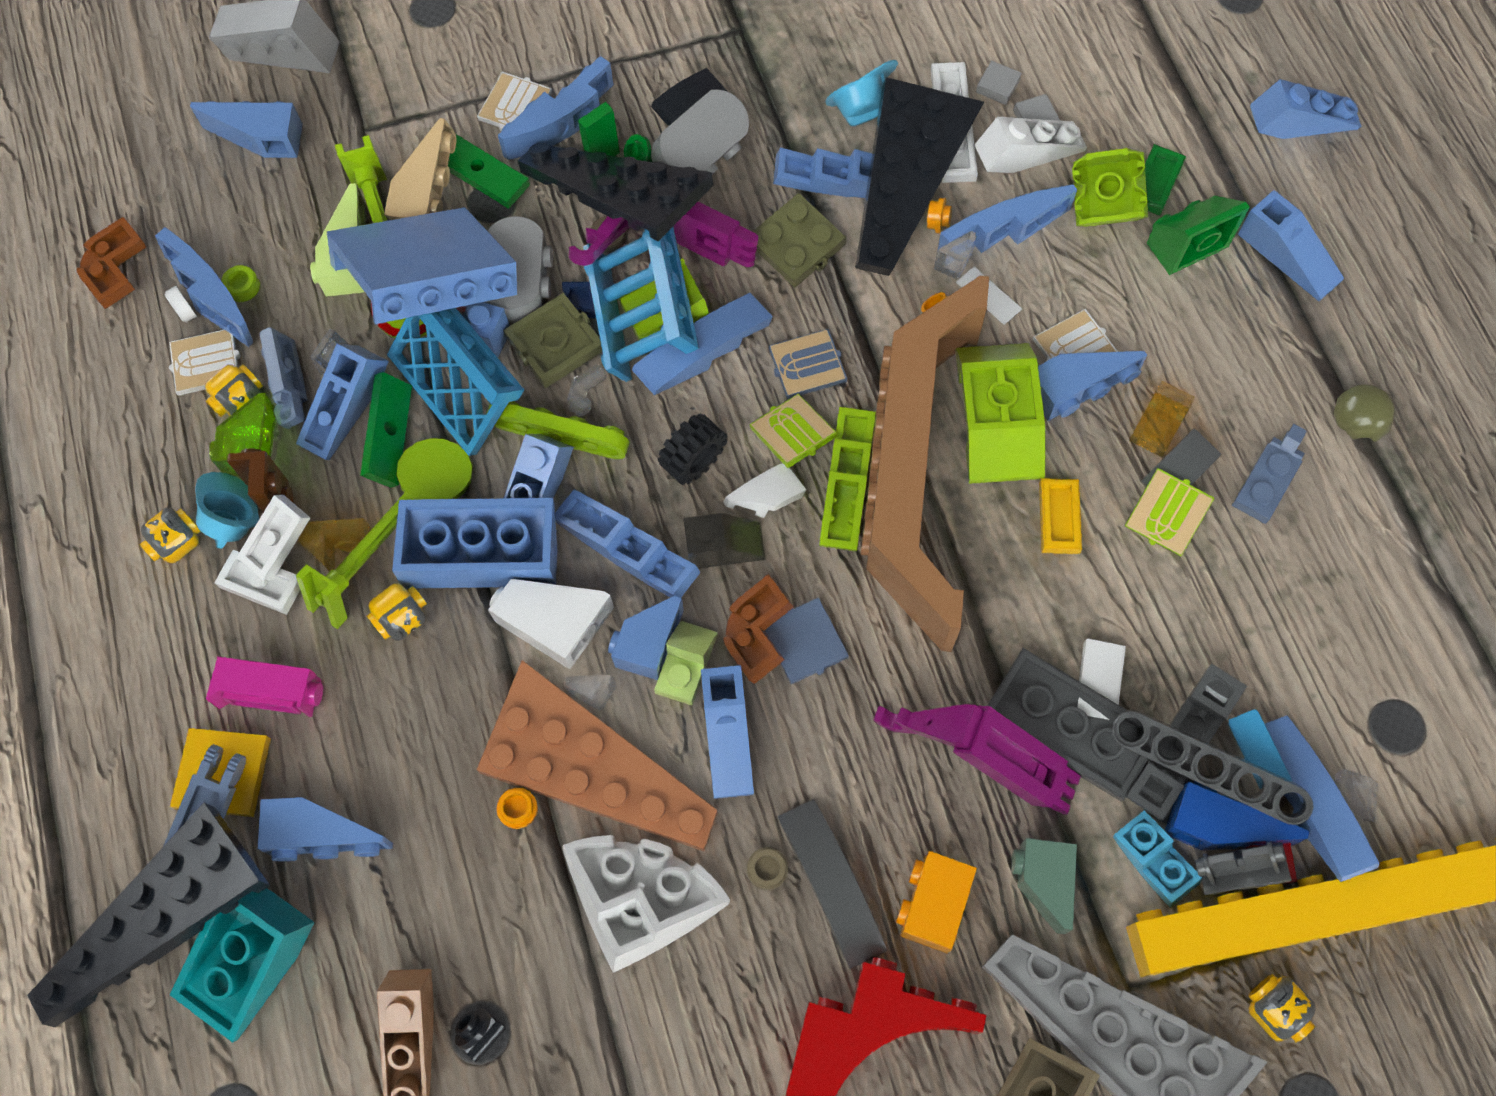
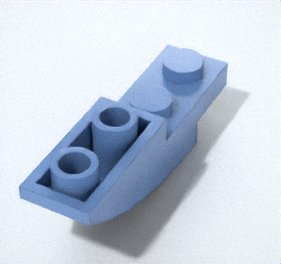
[498,56,614,160]

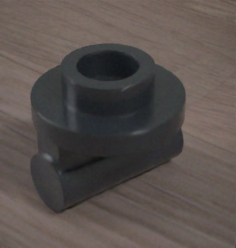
[455,1009,506,1063]

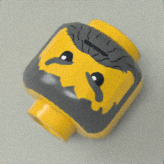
[205,364,263,419]
[139,507,200,563]
[366,583,427,641]
[1248,974,1316,1043]

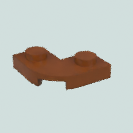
[76,217,147,309]
[723,574,794,684]

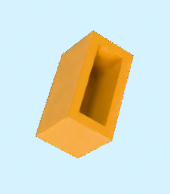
[896,851,977,954]

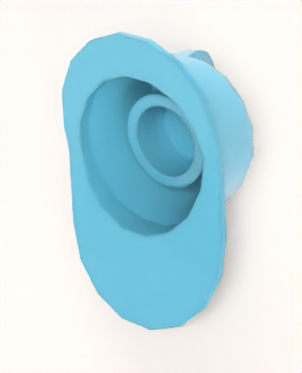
[825,60,898,126]
[195,472,259,549]

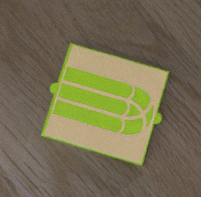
[749,394,837,468]
[1124,468,1215,557]

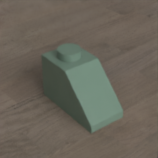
[1011,838,1077,934]

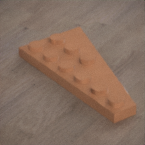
[476,660,718,851]

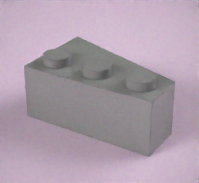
[209,0,340,73]

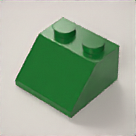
[1147,196,1250,275]

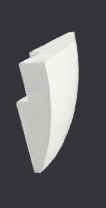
[563,835,730,973]

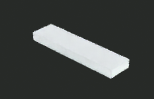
[930,62,978,183]

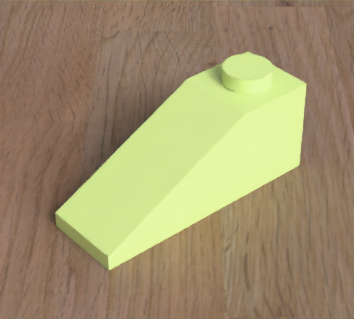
[310,183,366,297]

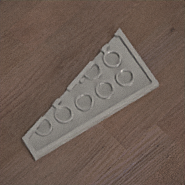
[982,935,1267,1096]

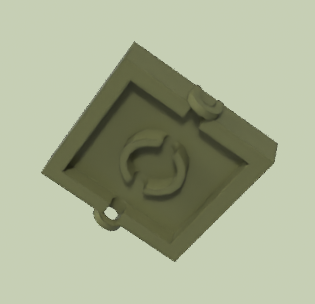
[752,193,846,288]
[503,293,602,389]

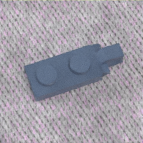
[259,327,307,429]
[1231,424,1307,524]

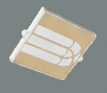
[477,72,552,131]
[1033,309,1118,361]
[169,330,241,396]

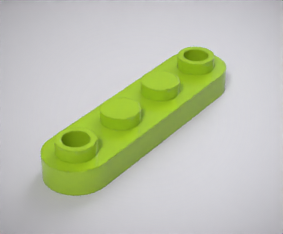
[486,401,630,459]

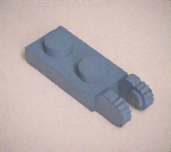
[163,744,247,846]

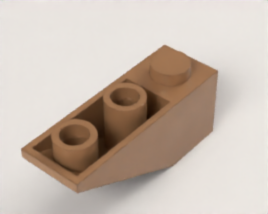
[377,969,434,1096]

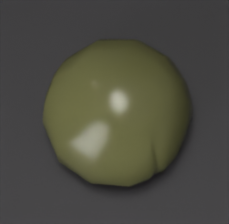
[1333,385,1395,442]

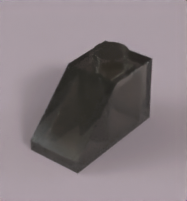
[683,513,765,569]

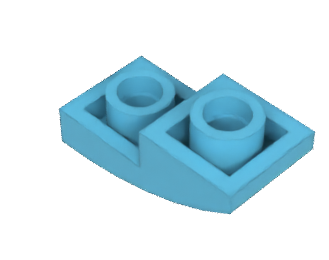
[1113,810,1203,908]

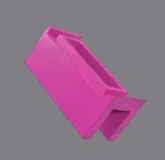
[206,656,323,717]

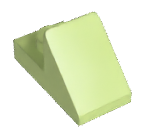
[654,621,718,705]

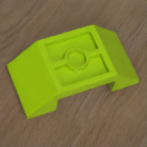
[955,343,1045,484]

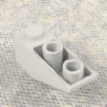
[975,117,1087,173]

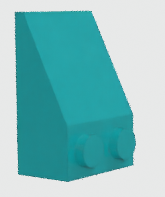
[170,888,315,1043]

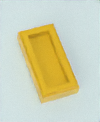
[1039,478,1082,554]

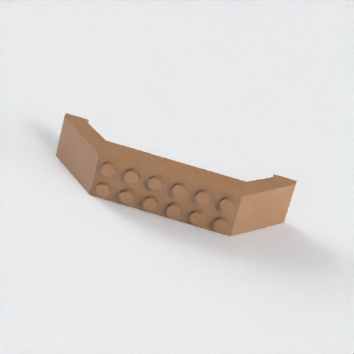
[860,275,990,652]

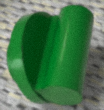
[624,134,652,162]

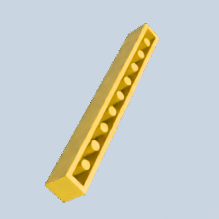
[1126,838,1496,978]

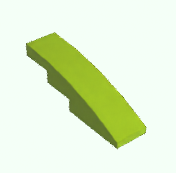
[819,407,876,551]

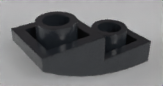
[651,68,728,126]

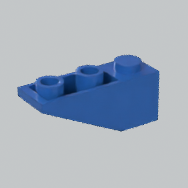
[1164,781,1310,851]

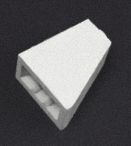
[488,579,614,669]

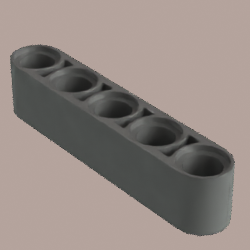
[1112,709,1314,825]

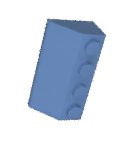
[392,498,558,589]

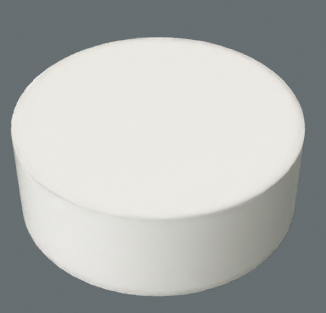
[164,286,197,323]

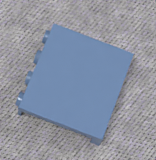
[327,207,517,324]

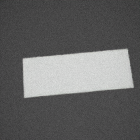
[956,267,1022,325]

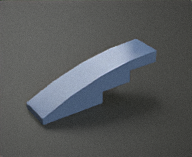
[773,147,872,198]
[937,184,1077,261]
[155,227,254,347]
[632,293,773,395]
[555,489,700,597]
[1265,715,1379,882]

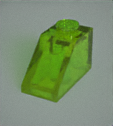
[209,393,276,476]

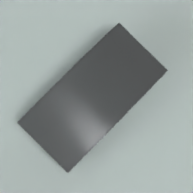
[1140,428,1222,487]

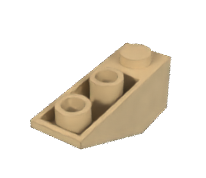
[384,118,456,220]

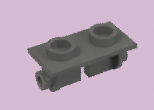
[1195,841,1292,897]

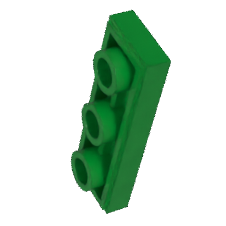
[448,134,530,209]
[360,372,412,488]

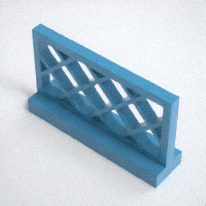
[387,308,524,456]

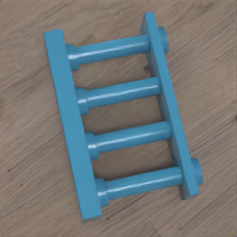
[583,227,699,382]

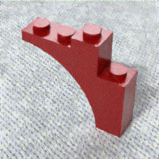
[785,957,987,1096]

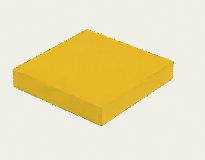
[170,728,271,817]

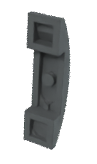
[1126,664,1247,821]
[777,799,887,970]

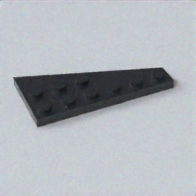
[855,77,984,276]
[518,143,714,242]
[27,803,270,1027]

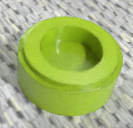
[221,265,260,302]

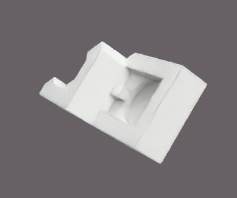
[723,463,806,518]

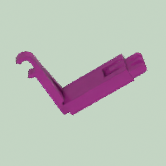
[569,202,759,267]
[873,704,1081,815]

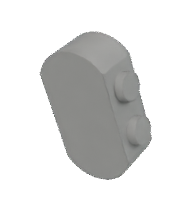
[651,89,749,175]
[485,216,553,326]

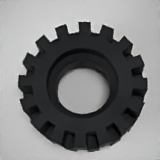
[658,413,727,485]

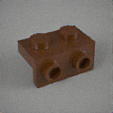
[227,448,293,513]

